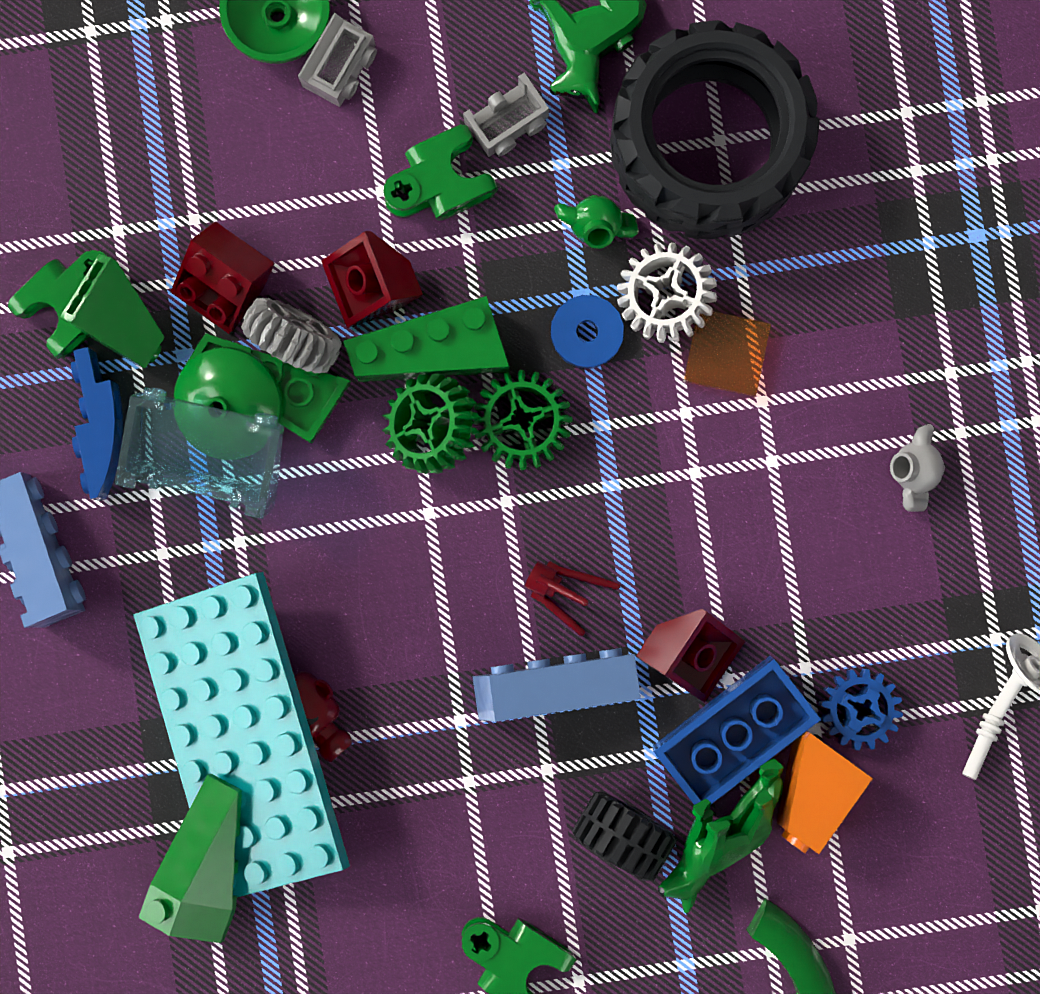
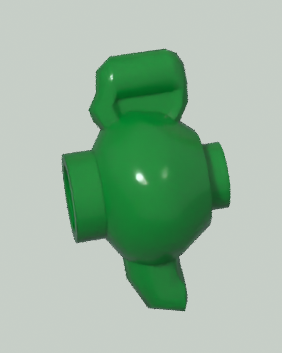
[554,195,639,249]

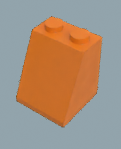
[777,731,873,854]

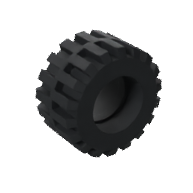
[572,791,677,881]

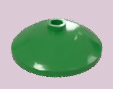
[219,0,330,64]
[174,347,282,458]

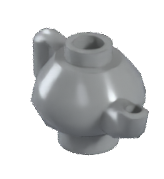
[890,424,945,512]

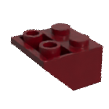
[170,221,275,334]

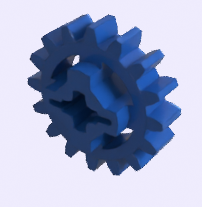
[819,668,903,750]

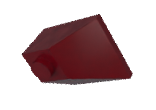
[321,230,423,328]
[636,609,745,703]

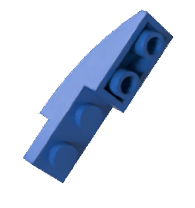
[71,347,123,501]

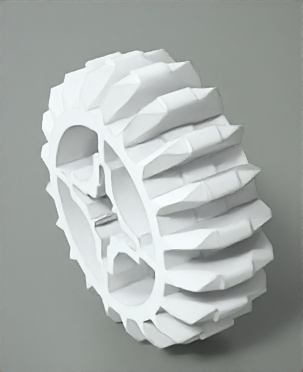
[617,242,717,343]

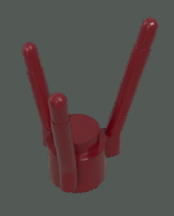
[524,561,620,636]

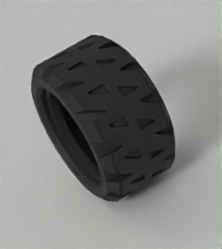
[610,20,820,240]

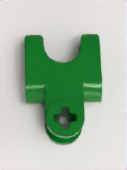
[383,124,499,221]
[8,250,108,359]
[462,917,577,994]

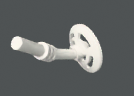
[962,633,1040,780]

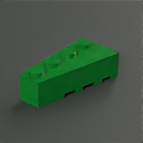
[344,296,509,382]

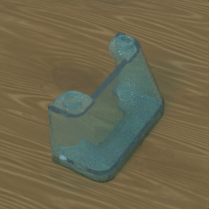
[114,387,284,519]

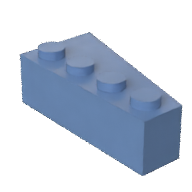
[0,472,86,628]
[472,648,641,722]

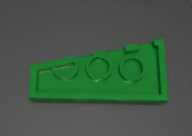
[186,333,351,444]

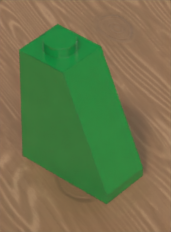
[60,254,164,368]

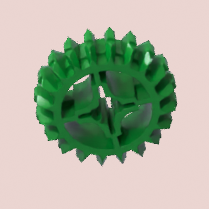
[472,370,572,471]
[382,373,480,474]

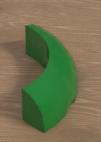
[746,898,836,994]

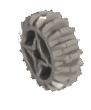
[241,298,342,373]

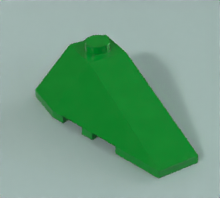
[139,774,242,943]

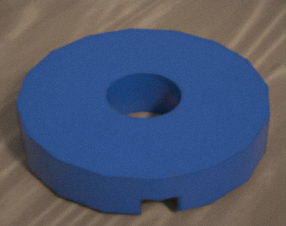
[551,295,624,369]

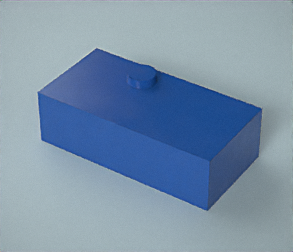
[652,655,821,805]

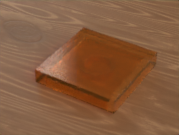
[683,312,771,397]

